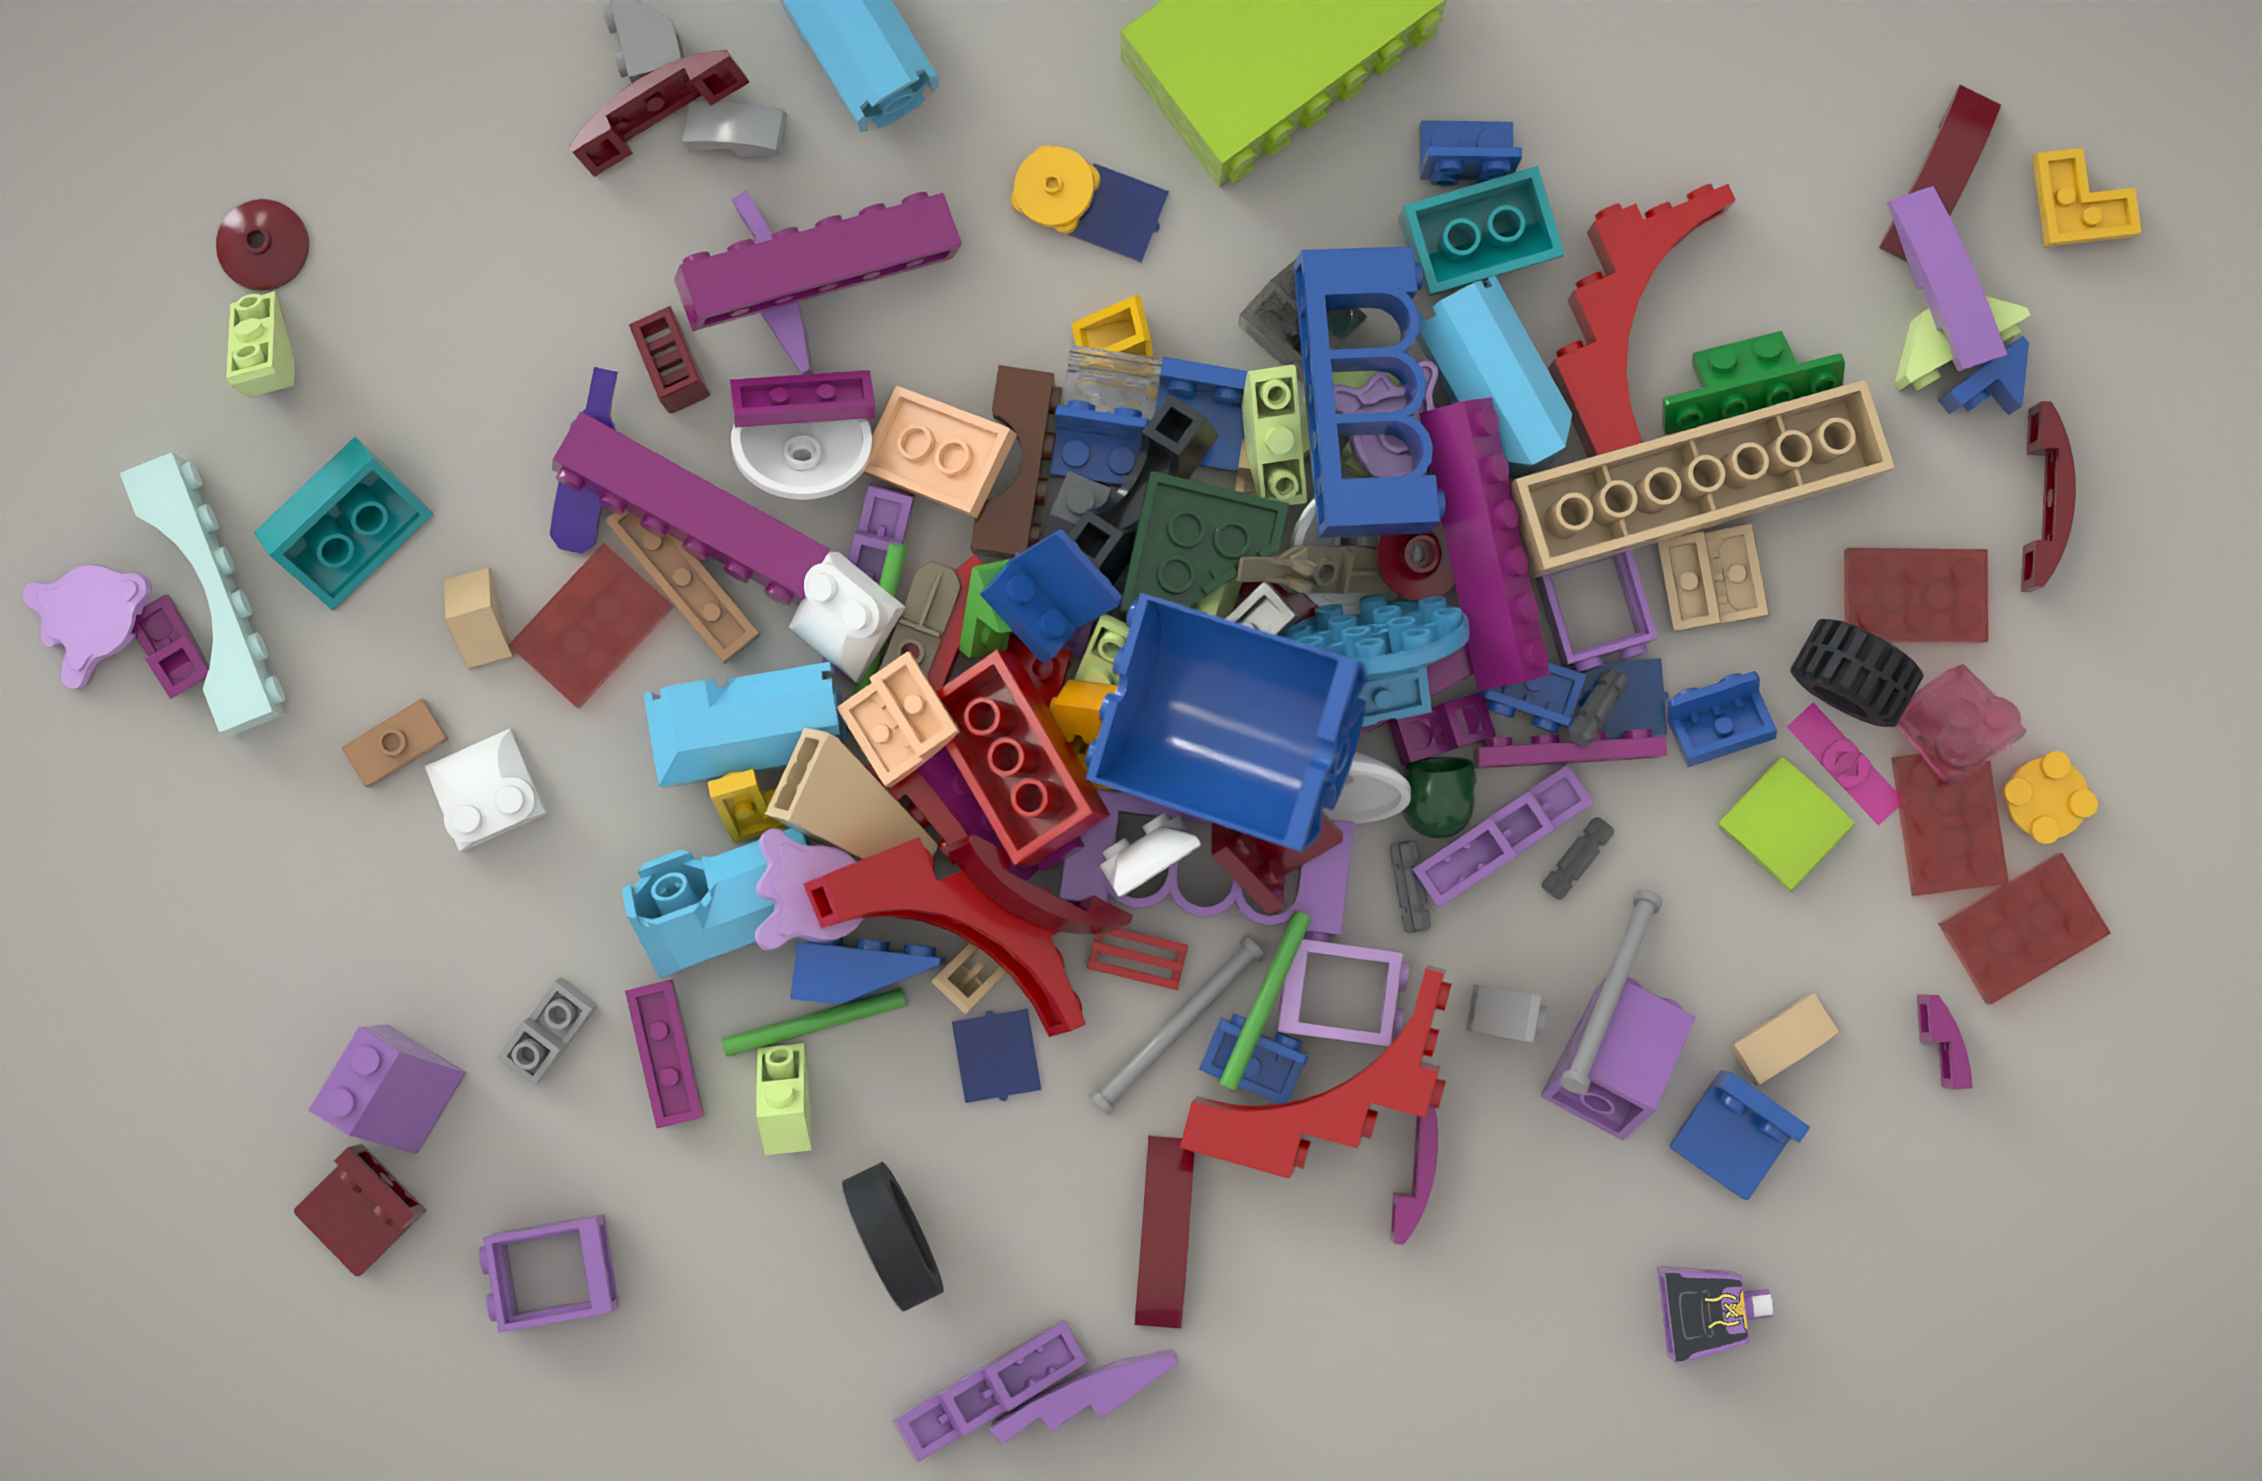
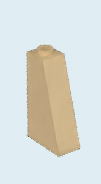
[765,728,938,862]

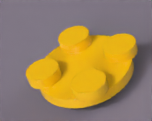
[1011,145,1101,234]
[2002,751,2098,844]

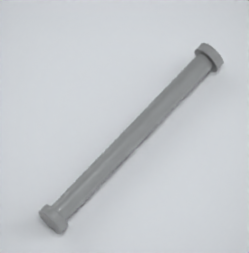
[1560,890,1662,1094]
[1088,935,1266,1115]

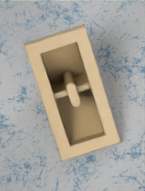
[444,567,514,669]
[931,943,1007,1015]

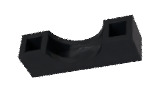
[1068,394,1219,585]

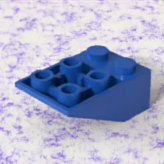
[790,937,946,1005]

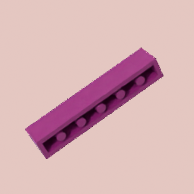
[674,192,962,332]
[1419,397,1550,691]
[552,411,830,606]

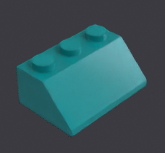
[1398,166,1565,296]
[254,436,434,611]

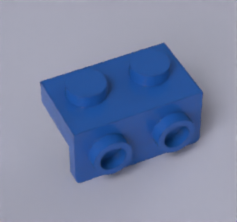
[1479,662,1587,734]
[1667,671,1777,768]
[1199,1013,1309,1104]

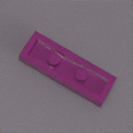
[730,370,875,428]
[625,979,705,1129]

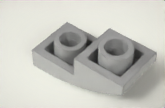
[682,101,787,158]
[498,978,598,1086]

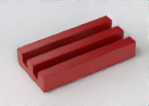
[1087,928,1188,991]

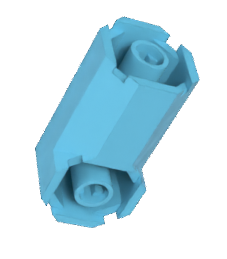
[781,0,940,132]
[1416,276,1572,479]
[643,662,848,789]
[622,828,814,979]

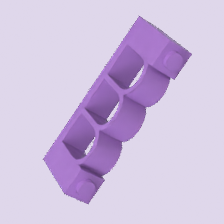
[1060,789,1355,943]

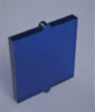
[1067,163,1169,263]
[1577,658,1669,739]
[952,1009,1042,1103]

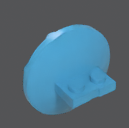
[1281,594,1470,727]

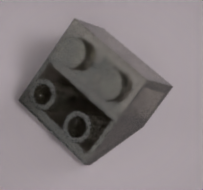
[1238,258,1368,384]

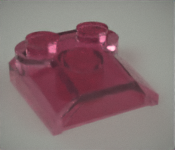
[1896,664,2027,788]

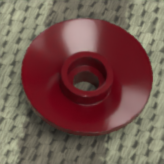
[216,199,309,291]
[1376,518,1455,601]

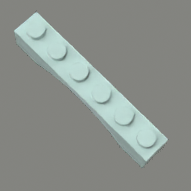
[120,452,285,736]

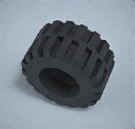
[1790,619,1924,727]

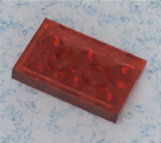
[509,542,674,709]
[1844,548,1988,643]
[1891,745,2009,896]
[1938,853,2111,1004]

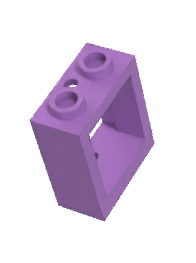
[1535,549,1658,672]
[479,1214,620,1332]

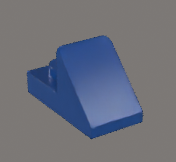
[1938,336,2029,415]

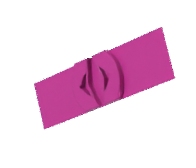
[1787,702,1905,826]

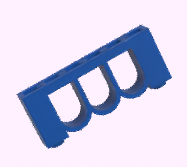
[1293,246,1445,538]

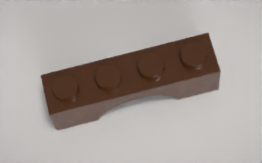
[970,365,1062,559]

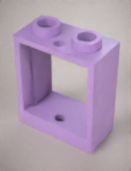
[1276,939,1409,1047]

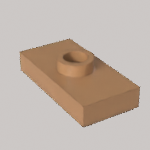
[341,699,448,788]

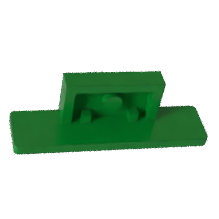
[1662,331,1845,434]

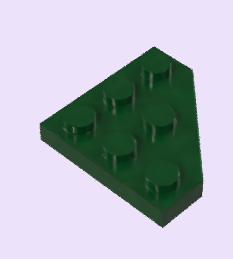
[1118,471,1289,614]

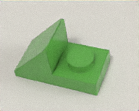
[959,559,1012,658]

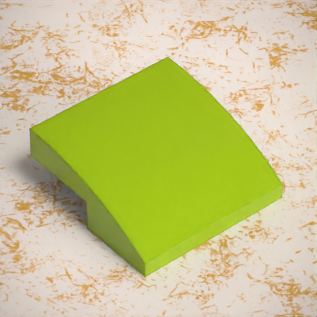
[1718,756,1855,893]

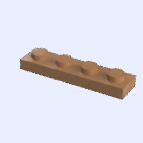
[605,510,761,664]

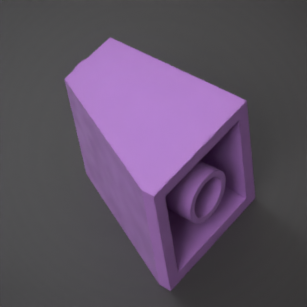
[1541,977,1695,1140]
[308,1024,467,1154]

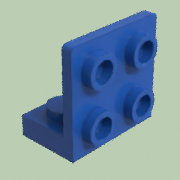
[1419,121,1522,186]
[1155,357,1247,472]
[1050,400,1150,488]
[980,529,1123,664]
[1670,1070,1810,1200]

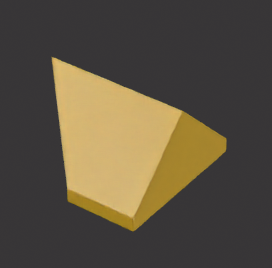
[1071,295,1159,396]

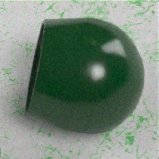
[1401,757,1477,839]

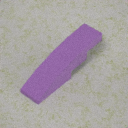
[1887,186,2008,372]
[732,190,813,375]
[821,483,916,677]
[1412,764,1594,908]
[893,1321,1087,1462]
[990,1349,1178,1445]

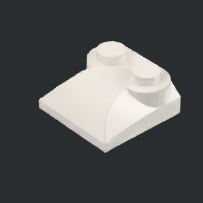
[789,552,906,683]
[425,729,549,851]
[1099,812,1201,898]

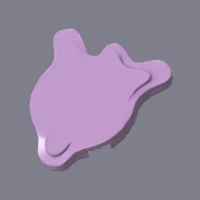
[1333,360,1439,478]
[22,565,152,689]
[755,828,864,951]

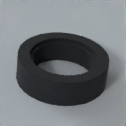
[842,1162,944,1312]

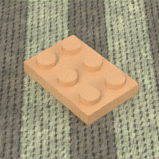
[863,385,1017,518]

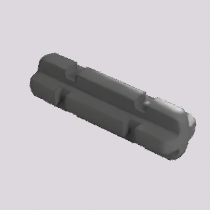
[1568,668,1628,747]
[1542,817,1614,900]
[1390,841,1432,933]

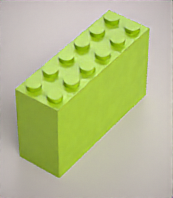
[1121,0,1447,187]

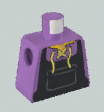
[1657,1266,1773,1363]

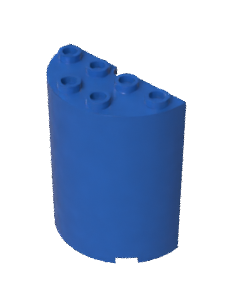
[1085,592,1368,852]

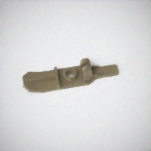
[1236,546,1393,595]
[879,561,962,678]

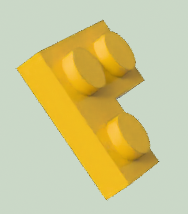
[2032,148,2142,247]
[707,769,789,843]

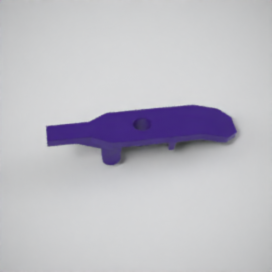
[550,367,618,554]

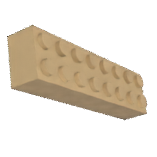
[1510,379,1895,579]

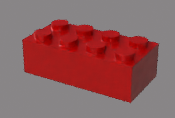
[936,650,1111,866]

